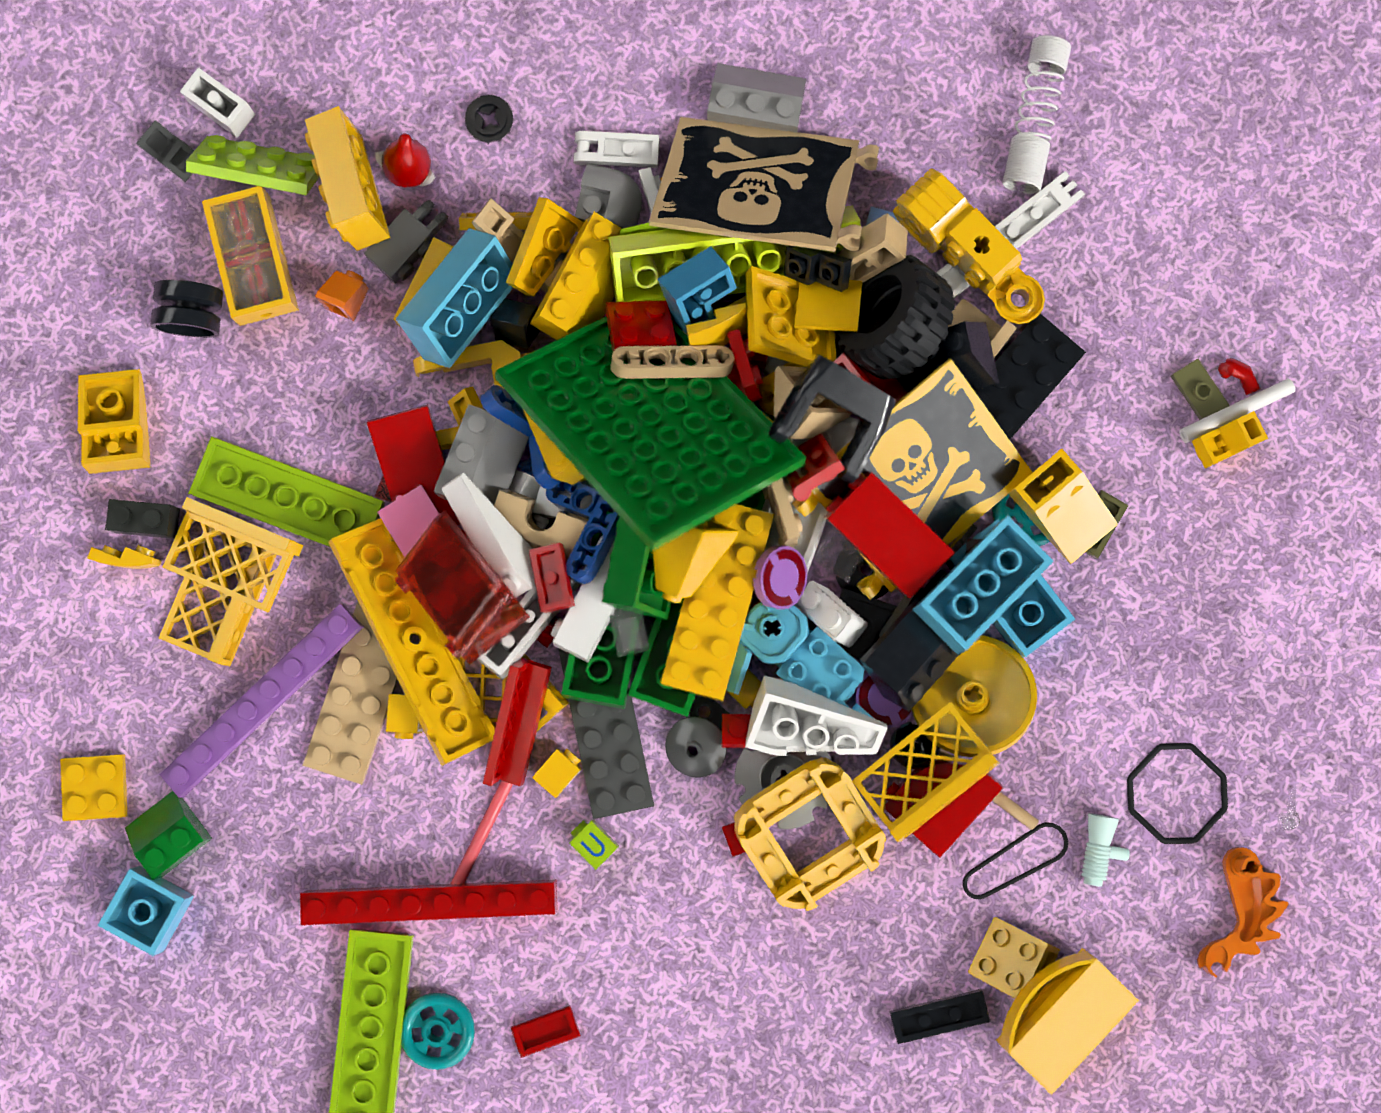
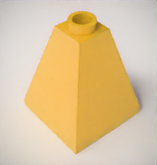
[653,519,738,603]

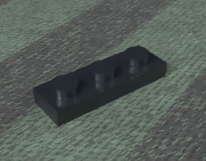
[889,989,990,1044]

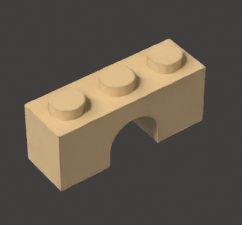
[494,489,588,561]

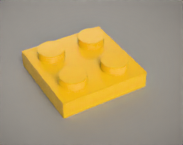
[60,754,128,821]

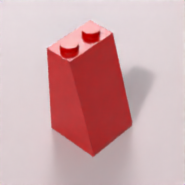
[824,471,955,598]

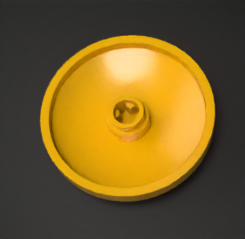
[912,635,1037,757]

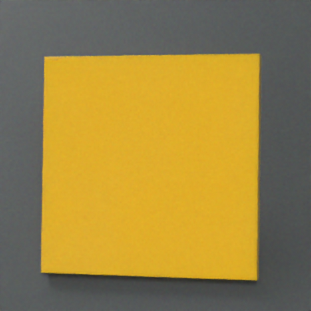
[794,280,862,332]

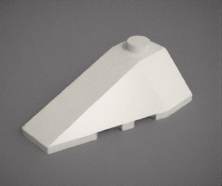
[441,472,535,600]
[745,675,888,756]

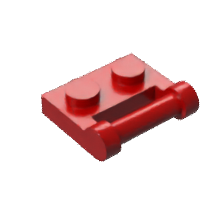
[784,433,845,501]

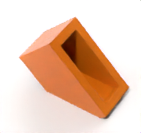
[315,270,369,321]

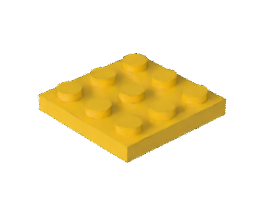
[745,266,836,367]

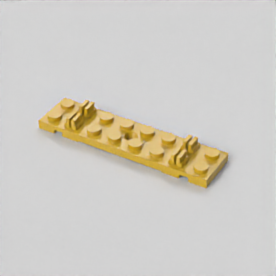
[328,518,495,766]

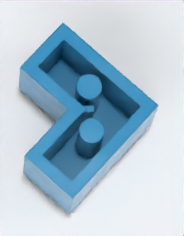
[658,246,737,337]

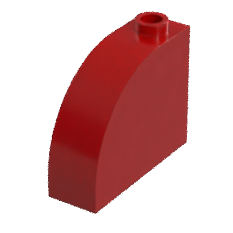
[885,760,1003,858]

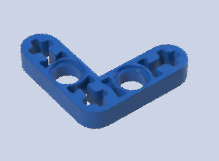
[480,385,561,490]
[546,481,620,584]

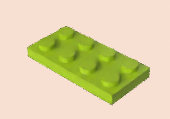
[186,135,319,195]

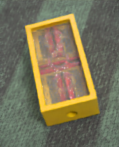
[202,186,299,326]

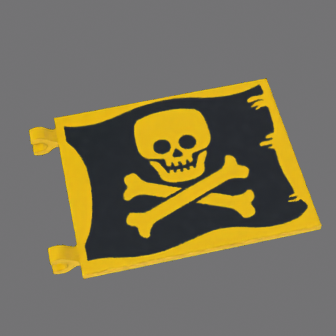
[792,359,1033,599]

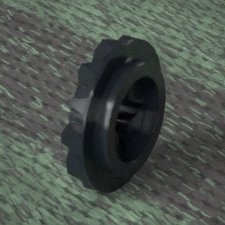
[465,95,514,144]

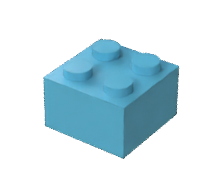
[98,866,194,956]

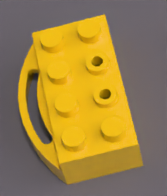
[996,948,1139,1095]

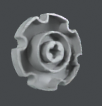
[734,748,831,829]

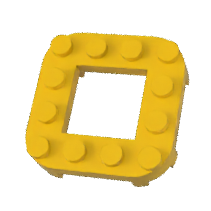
[734,757,886,911]

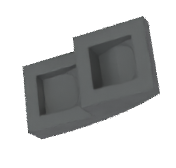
[136,120,194,183]

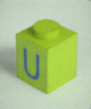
[569,820,619,870]

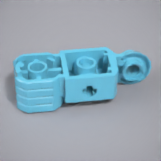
[740,602,873,718]

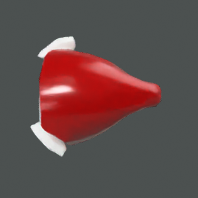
[375,133,435,188]

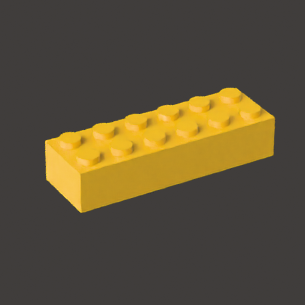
[661,504,774,702]

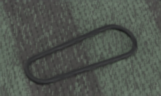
[963,822,1068,900]

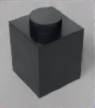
[490,298,541,349]

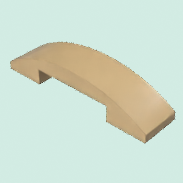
[471,198,563,292]

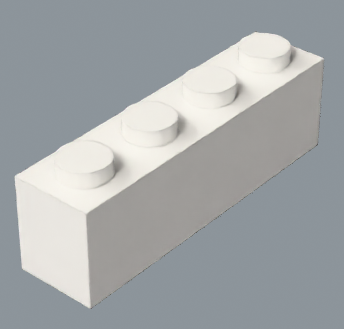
[551,535,616,662]
[476,576,581,680]

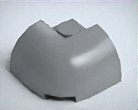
[575,163,642,229]

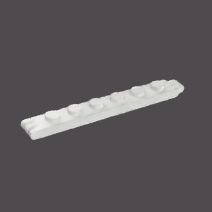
[936,171,1085,298]

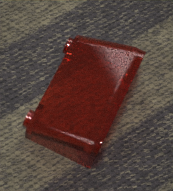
[394,510,530,665]

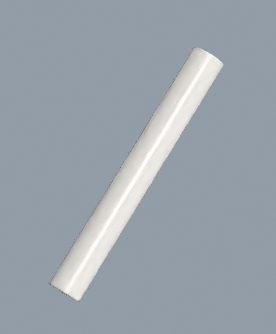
[1179,378,1295,443]

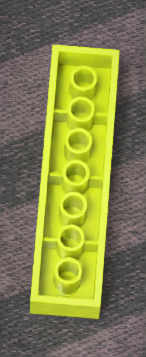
[608,205,861,302]

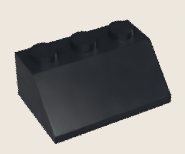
[897,321,999,393]

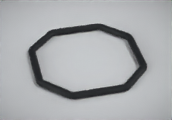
[1127,743,1228,844]

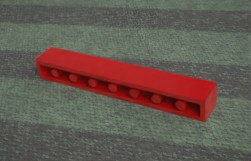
[300,879,558,925]

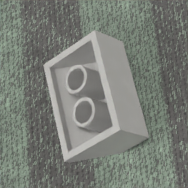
[707,63,806,132]
[433,404,529,505]

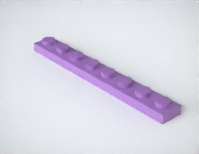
[159,603,364,798]

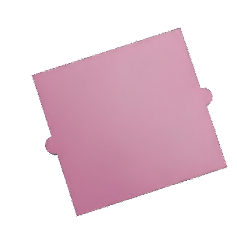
[377,485,450,558]

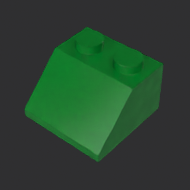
[125,791,213,880]

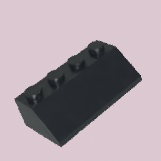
[860,570,961,711]

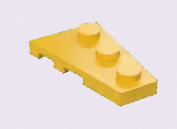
[505,197,583,296]

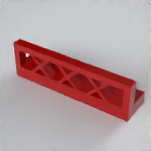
[482,658,552,787]

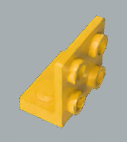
[968,917,1060,1005]

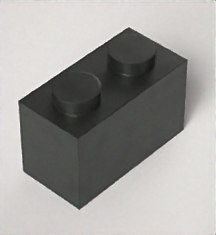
[105,499,180,539]

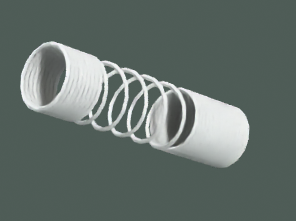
[1002,35,1071,194]

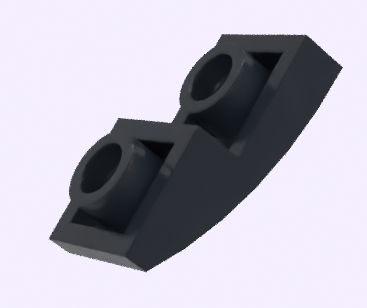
[784,245,852,292]

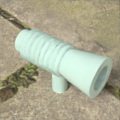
[1081,813,1130,887]

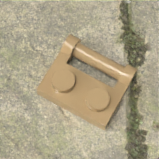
[762,478,802,547]

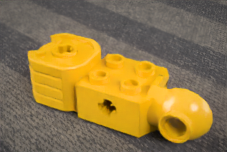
[893,168,1045,324]

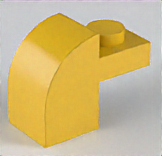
[1191,411,1268,469]

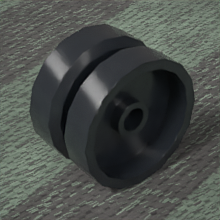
[150,280,223,338]

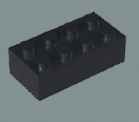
[974,313,1086,440]

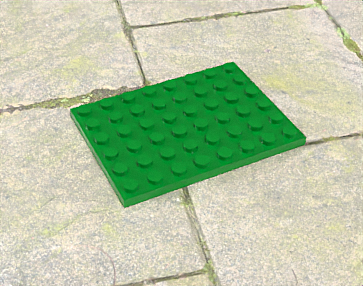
[495,317,806,551]

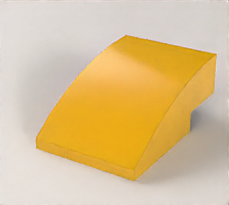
[77,369,150,474]

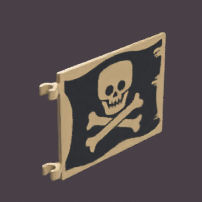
[649,117,879,252]

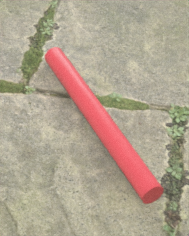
[451,781,513,884]

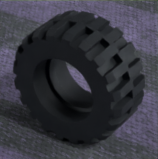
[835,255,955,379]

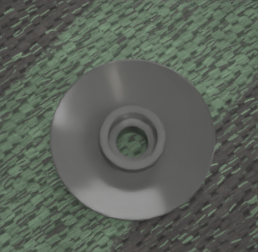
[665,716,727,778]

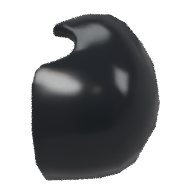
[889,721,941,769]

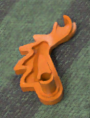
[1197,847,1289,978]

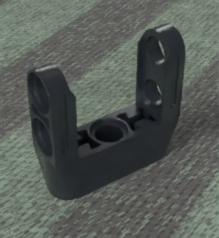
[768,355,896,484]

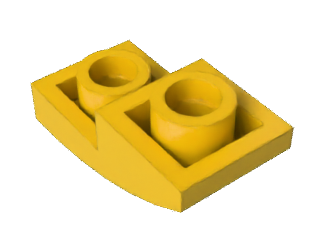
[686,303,748,346]
[87,545,162,569]

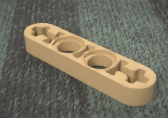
[610,346,734,379]

